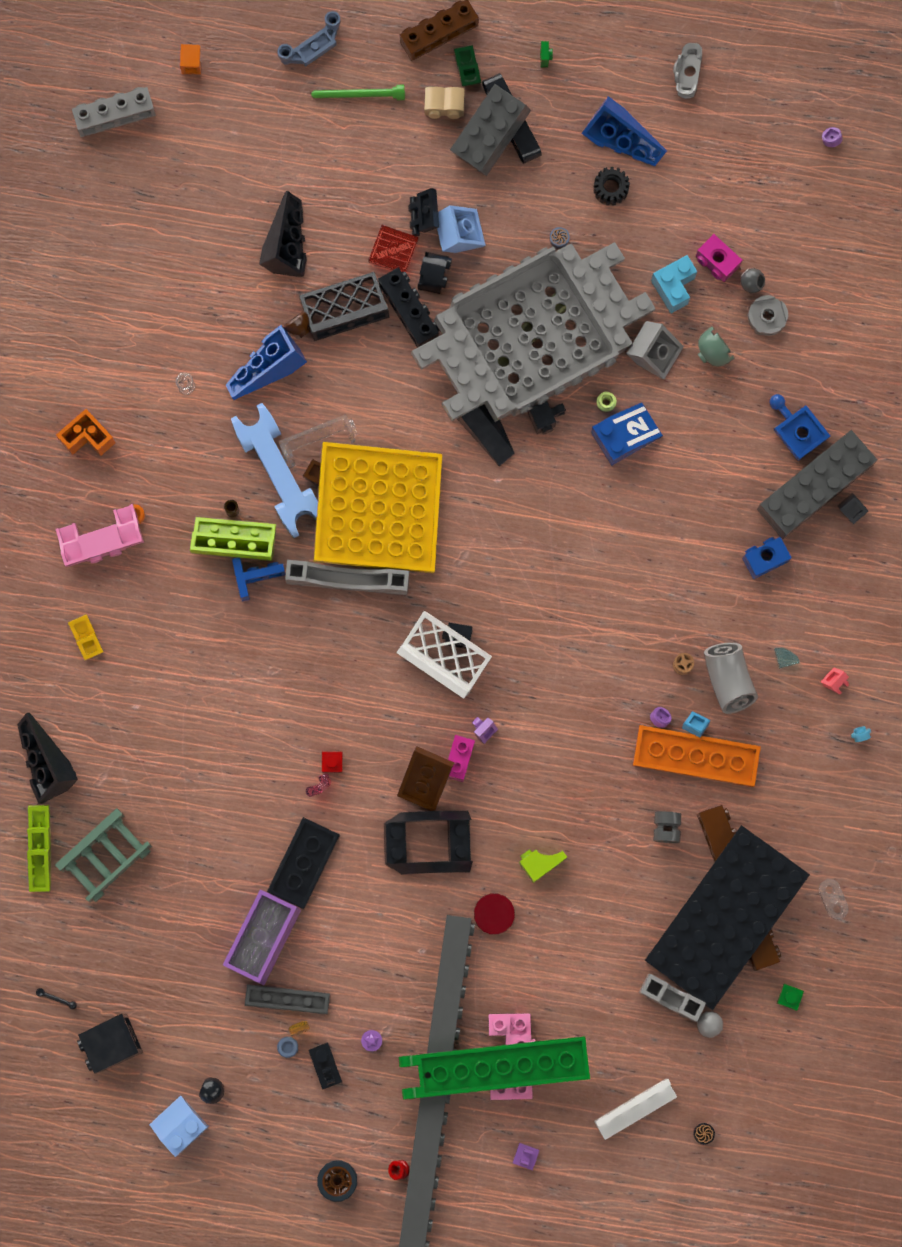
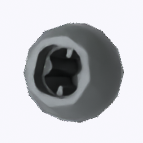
[740,268,765,293]

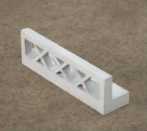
[594,1079,677,1140]

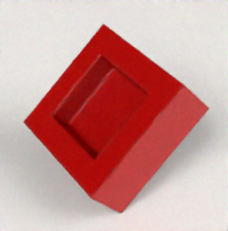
[322,752,343,773]

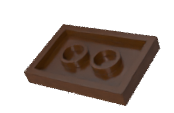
[397,746,455,811]

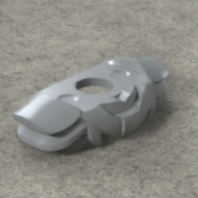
[673,43,702,99]

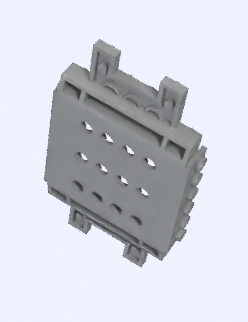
[411,242,656,422]

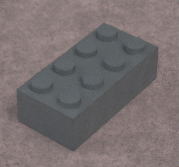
[450,84,531,176]

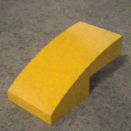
[68,614,103,660]

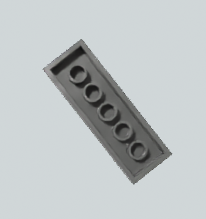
[757,430,878,539]

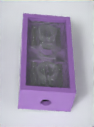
[223,889,301,985]

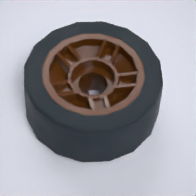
[317,1160,357,1202]

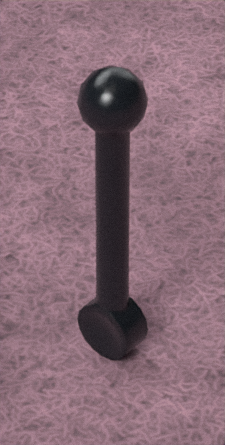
[36,988,77,1010]

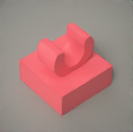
[821,668,849,694]

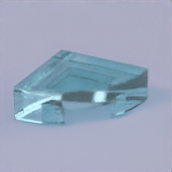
[774,648,800,669]

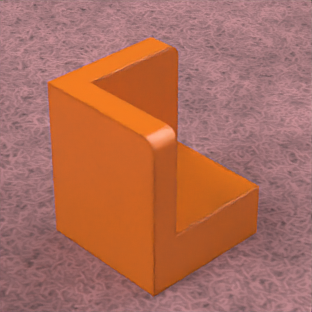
[180,44,202,75]

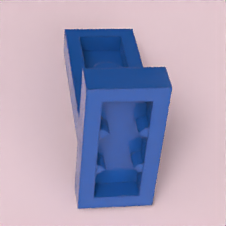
[232,557,286,601]

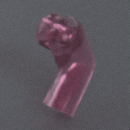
[306,773,331,797]

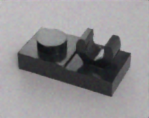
[308,1042,342,1090]

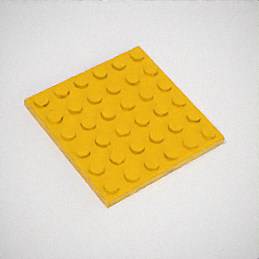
[313,442,442,573]

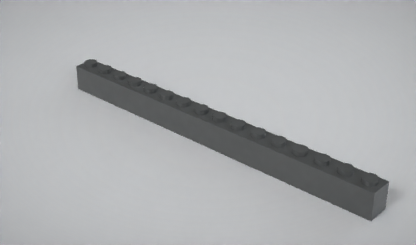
[399,915,475,1247]

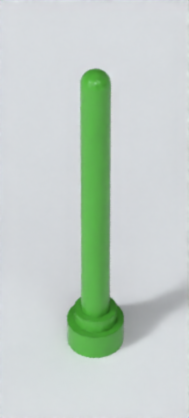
[311,84,405,100]

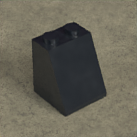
[77,1014,143,1074]

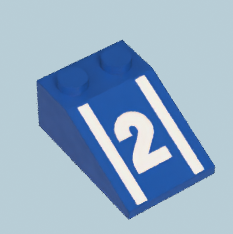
[591,403,663,466]

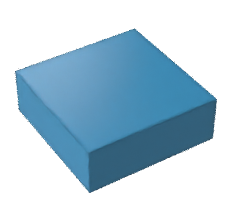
[682,711,710,737]

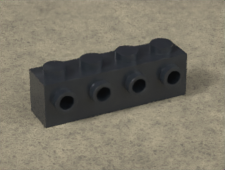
[378,267,440,348]

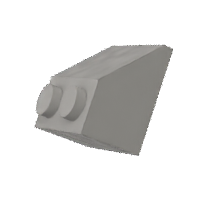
[626,321,684,379]

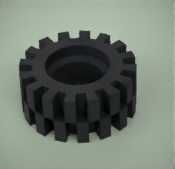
[593,167,630,206]

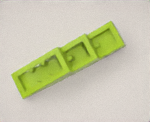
[27,805,51,892]

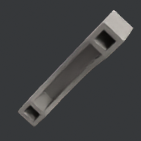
[285,560,409,595]

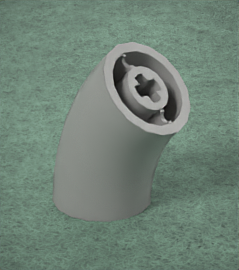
[704,643,758,714]

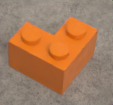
[56,409,116,456]

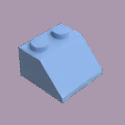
[437,205,486,253]
[149,1096,209,1157]

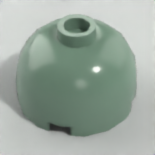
[698,326,735,367]

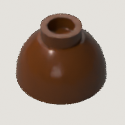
[284,311,310,338]

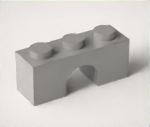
[639,974,706,1022]

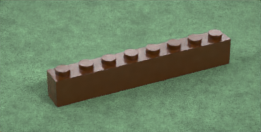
[697,805,782,971]

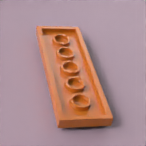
[632,725,761,787]

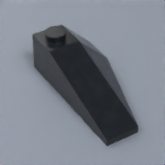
[259,191,307,277]
[457,393,515,467]

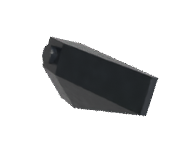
[17,713,78,804]

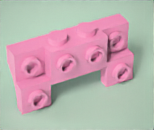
[56,504,144,567]
[488,1014,535,1100]

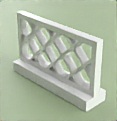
[397,611,492,698]

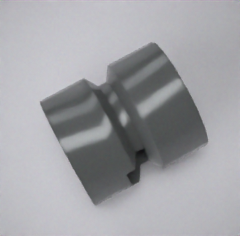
[653,811,682,843]

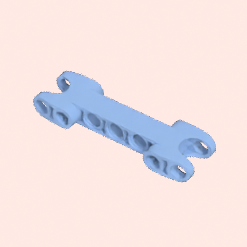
[231,403,318,538]

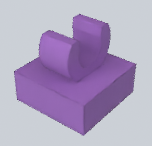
[472,717,498,744]
[512,1143,539,1171]

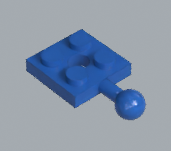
[769,394,831,461]

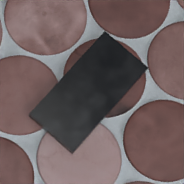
[267,817,340,910]

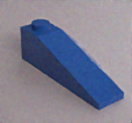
[581,96,667,166]
[226,325,307,400]

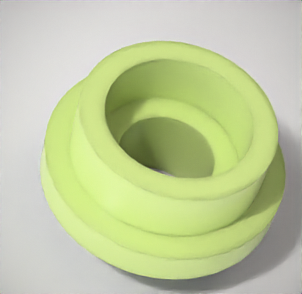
[596,392,617,412]

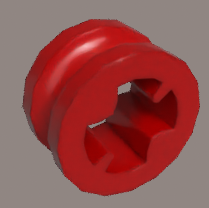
[388,1160,410,1180]

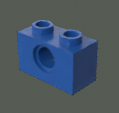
[742,537,792,580]

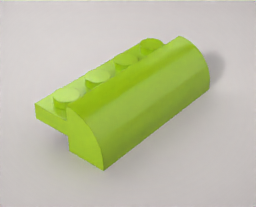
[190,517,276,561]

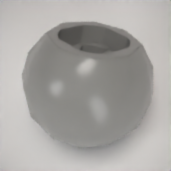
[697,1011,724,1038]

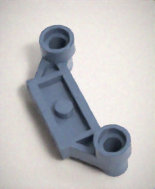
[277,11,341,67]

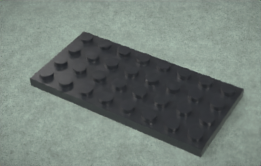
[645,825,810,1011]

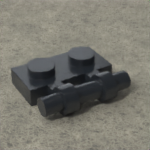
[408,188,439,237]

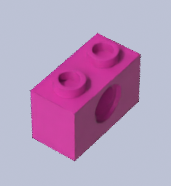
[696,234,743,282]
[448,735,475,782]

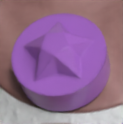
[822,127,842,147]
[650,707,672,728]
[361,1030,382,1051]

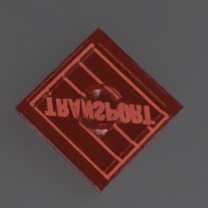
[368,225,419,272]

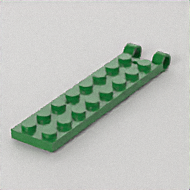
[398,1036,590,1100]

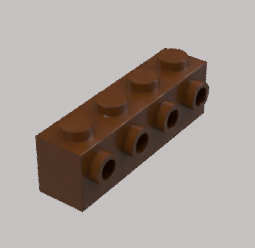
[400,0,479,62]

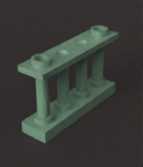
[55,808,152,903]

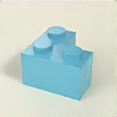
[651,255,697,314]

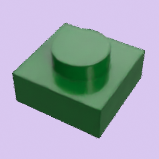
[540,41,553,68]
[776,984,804,1011]

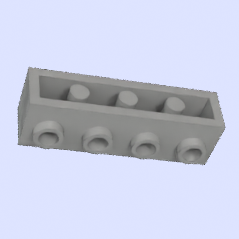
[72,87,156,137]

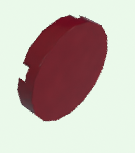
[474,893,515,935]

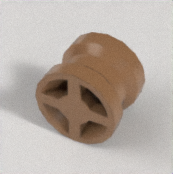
[673,653,695,675]

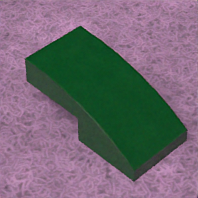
[454,45,481,87]

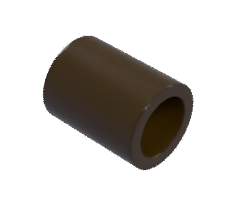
[224,500,240,517]

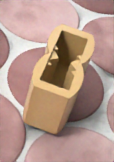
[424,87,465,119]

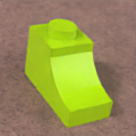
[519,849,567,883]

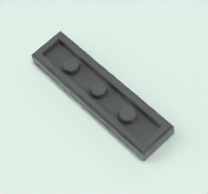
[245,985,330,1014]

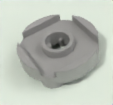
[748,295,788,336]

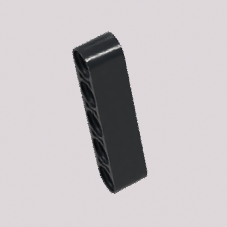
[482,73,542,164]

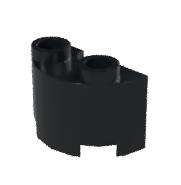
[417,252,452,294]

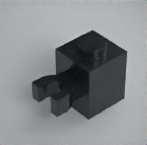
[528,401,566,434]

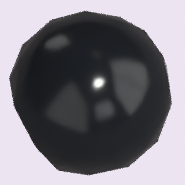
[199,1077,225,1104]

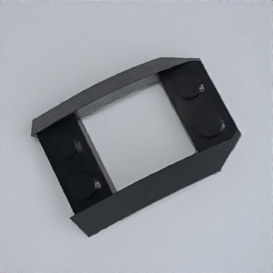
[384,811,473,875]

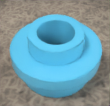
[851,726,871,742]

